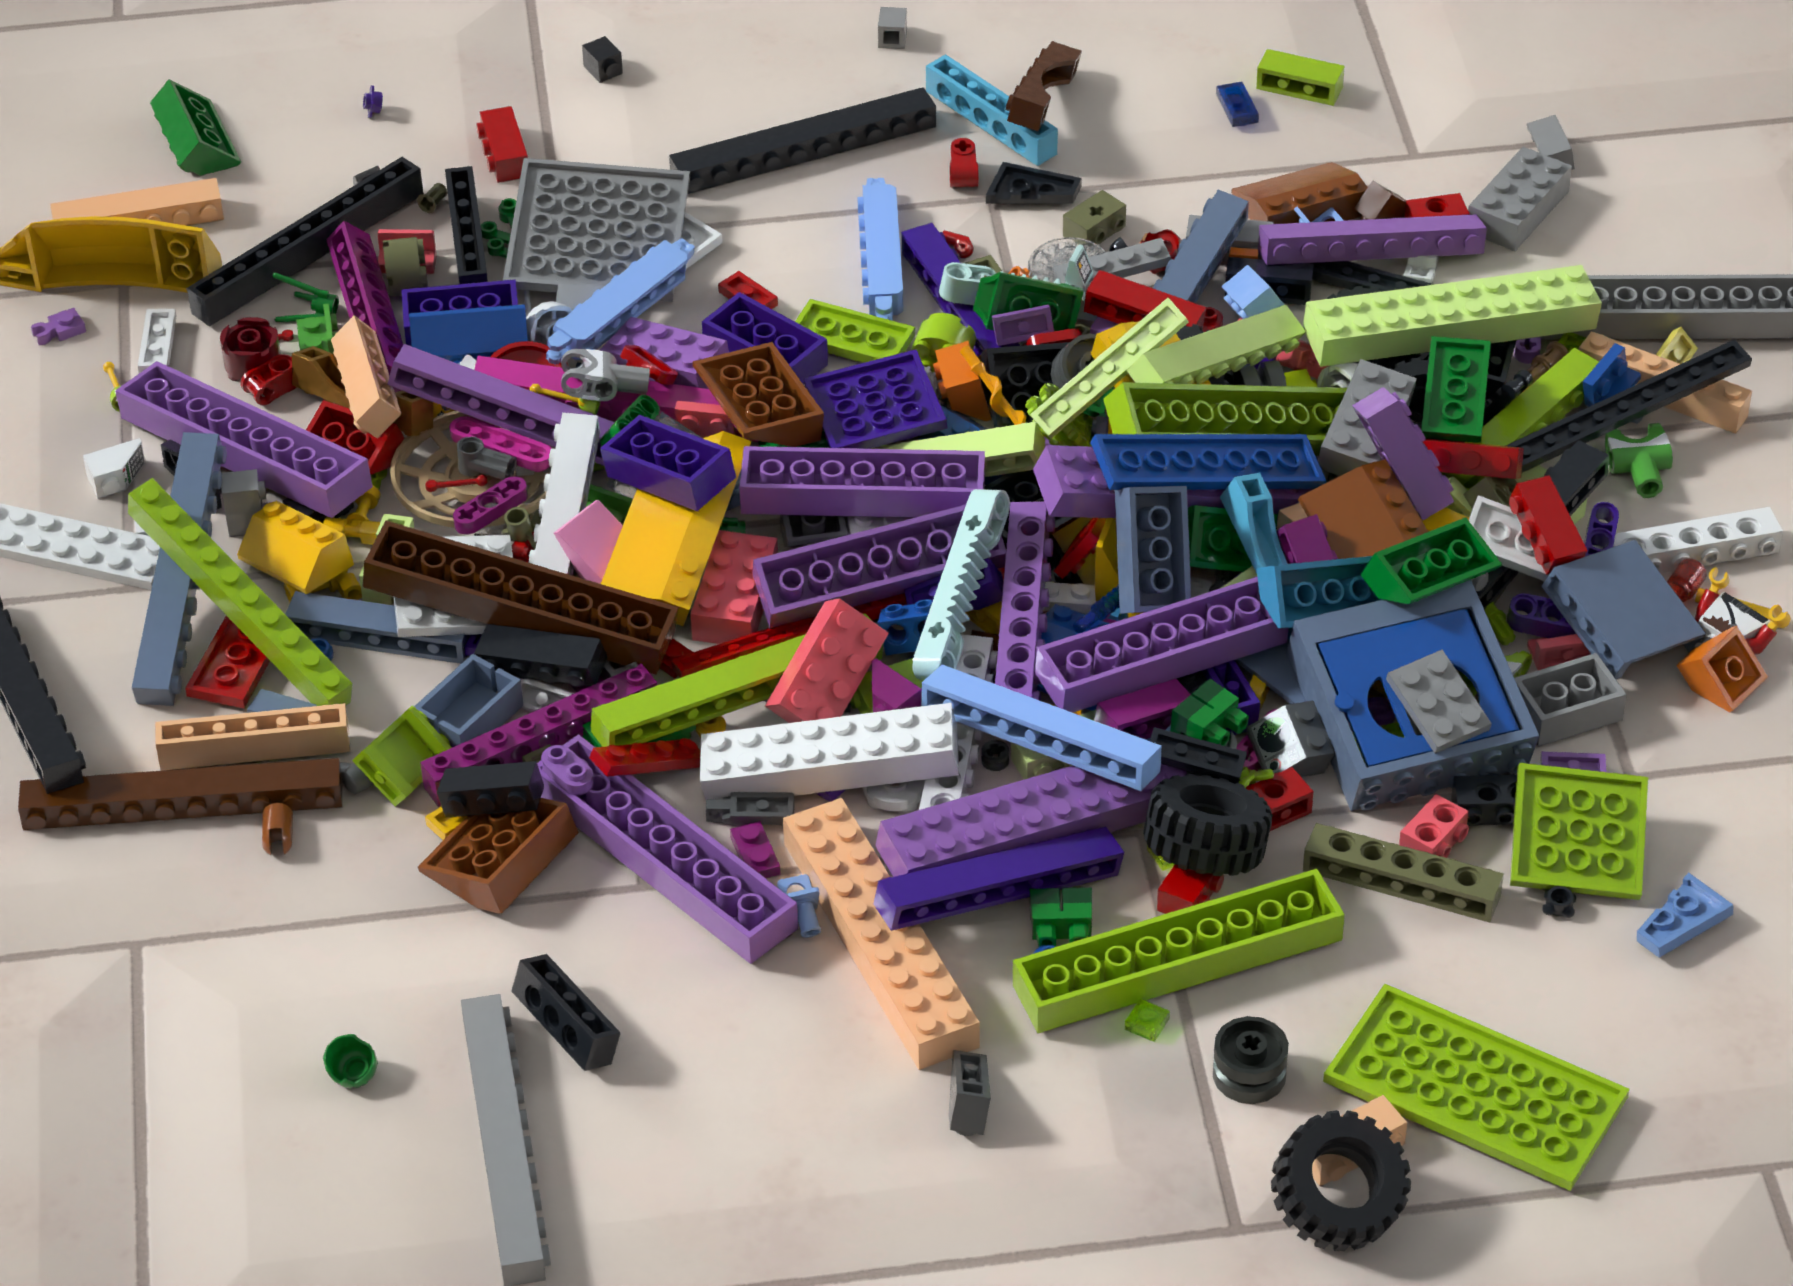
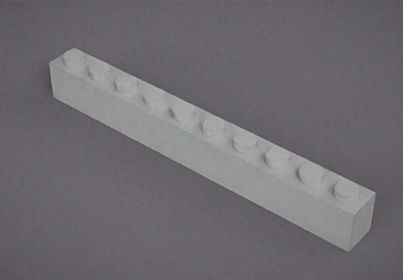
[461,994,551,1286]

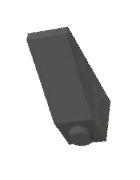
[949,1050,991,1136]

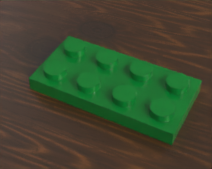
[1421,336,1491,443]

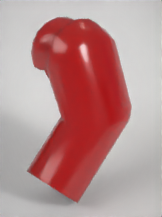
[942,230,974,258]

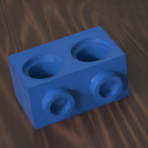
[878,599,933,655]

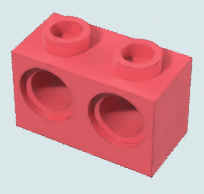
[1399,794,1469,858]

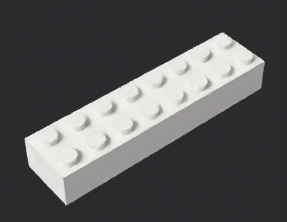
[700,703,959,800]

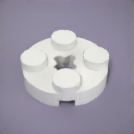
[863,780,925,812]

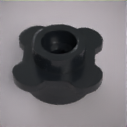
[1542,886,1576,918]

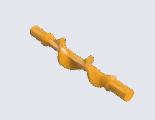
[959,345,1026,425]

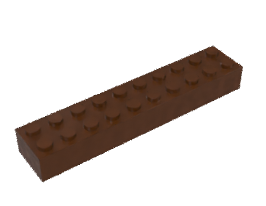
[363,520,679,675]

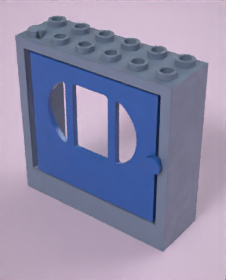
[1286,580,1539,811]

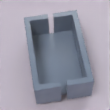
[414,654,523,748]

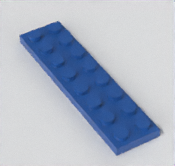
[1090,434,1326,490]

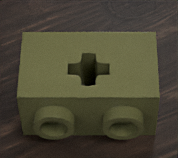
[1063,190,1126,252]

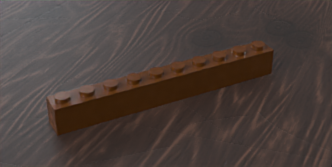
[18,758,343,830]

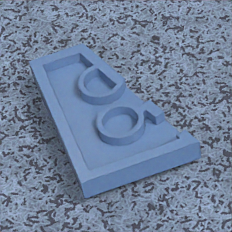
[1637,872,1733,958]

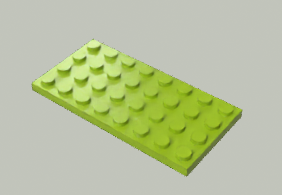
[1323,984,1630,1191]

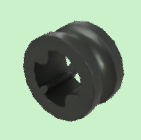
[981,740,1009,771]

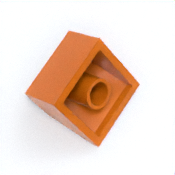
[933,341,991,421]

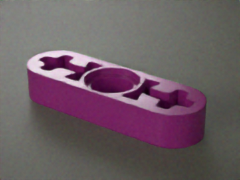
[453,476,528,535]

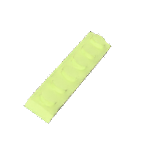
[1030,298,1189,439]

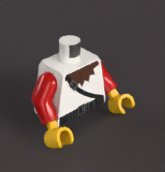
[1695,567,1791,655]

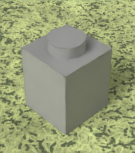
[878,7,907,49]

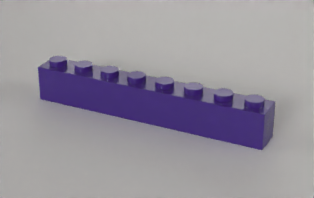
[901,223,1020,357]
[873,827,1125,931]

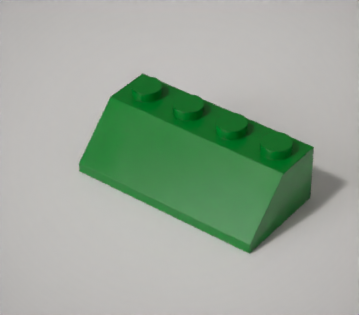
[150,79,241,176]
[1361,517,1502,604]

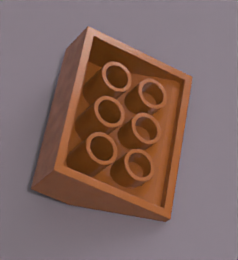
[1231,162,1368,224]
[692,342,824,447]
[1298,459,1428,559]
[418,798,579,914]

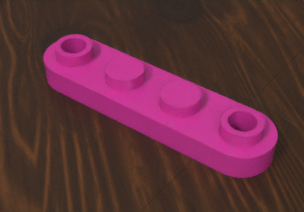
[449,416,551,472]

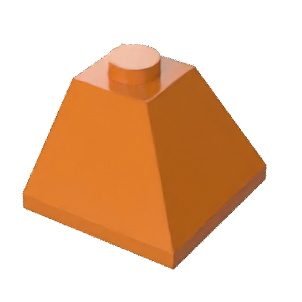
[1676,626,1768,712]

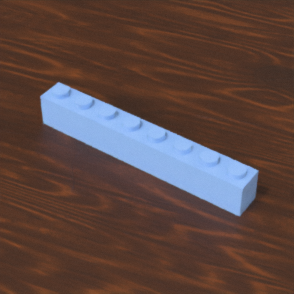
[921,664,1162,791]

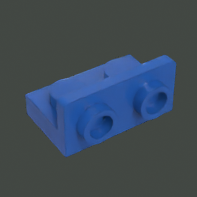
[1583,343,1641,407]

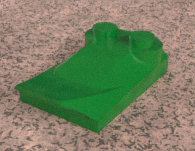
[973,272,1084,331]
[1188,505,1278,572]

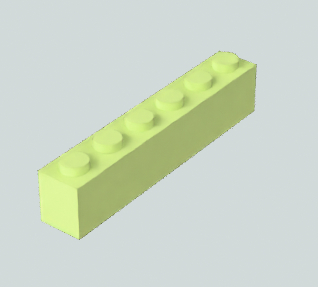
[871,422,1045,477]

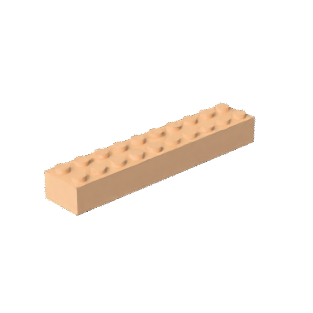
[783,798,980,1070]

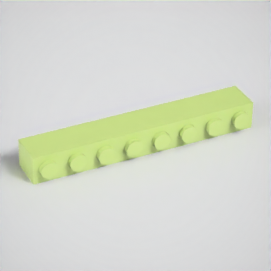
[1127,305,1306,384]

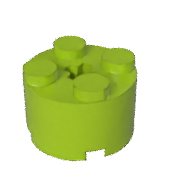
[911,313,976,373]

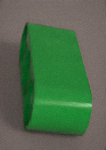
[600,394,660,447]

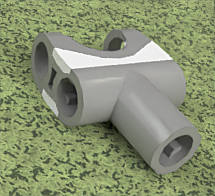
[561,349,650,401]

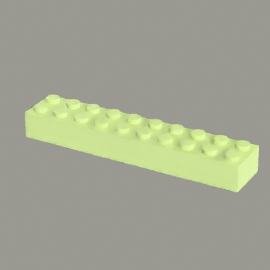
[1303,265,1602,367]

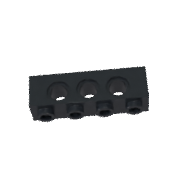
[1451,774,1517,826]
[511,954,621,1071]

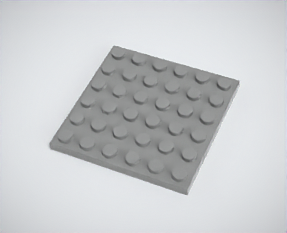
[503,158,690,302]

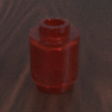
[1667,559,1707,602]

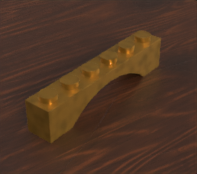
[292,346,433,436]

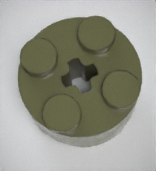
[383,237,428,297]

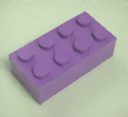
[600,317,729,389]
[1352,387,1454,520]

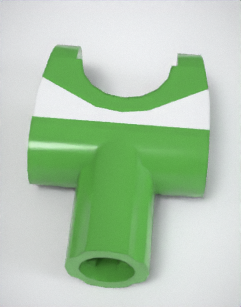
[1605,423,1673,498]

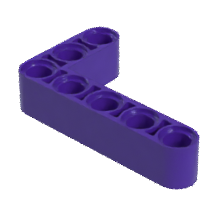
[1507,502,1619,638]

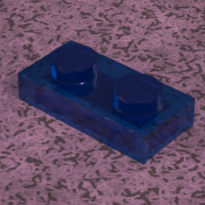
[1216,82,1259,127]

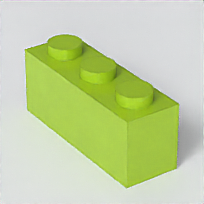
[1256,49,1345,106]

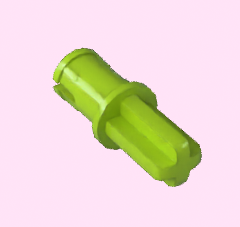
[1484,602,1516,646]

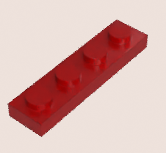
[589,738,701,777]

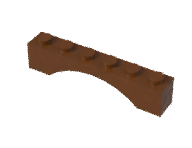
[1005,41,1082,131]

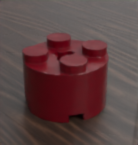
[220,317,281,381]

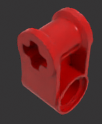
[949,138,979,187]
[240,354,296,405]

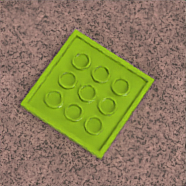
[1509,763,1648,900]

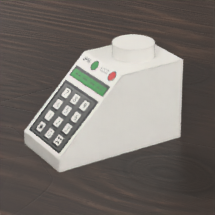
[83,438,145,499]

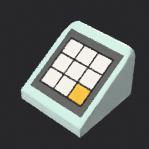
[1065,244,1093,288]

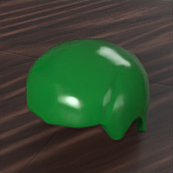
[323,1034,378,1089]

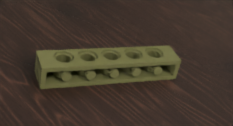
[1303,823,1504,923]

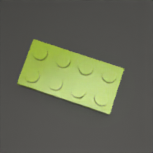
[795,299,915,363]

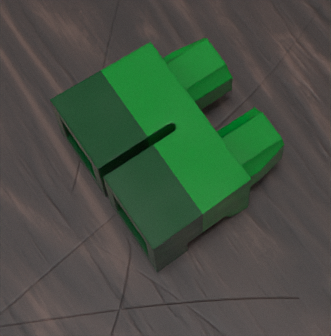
[1170,679,1248,746]
[1029,887,1092,947]

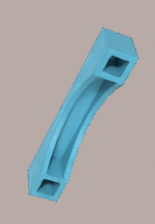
[1220,473,1293,640]

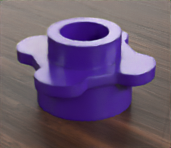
[363,85,383,118]

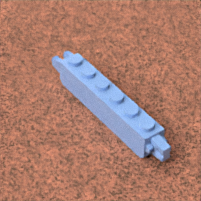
[857,178,903,321]
[546,238,695,365]

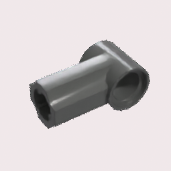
[457,436,517,480]

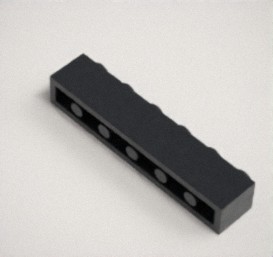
[445,166,488,284]

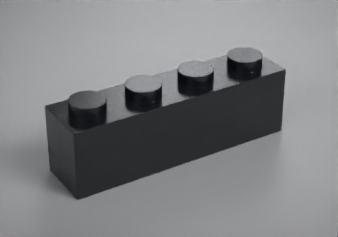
[474,624,608,687]

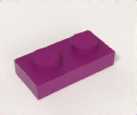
[730,821,781,878]

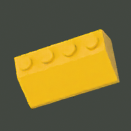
[237,500,354,594]

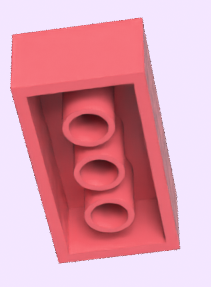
[690,530,778,644]
[765,598,889,723]

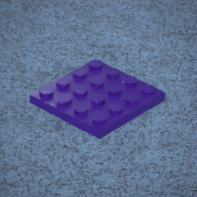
[804,349,948,449]

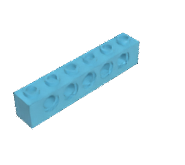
[926,54,1058,166]

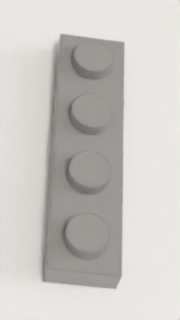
[1054,238,1171,287]

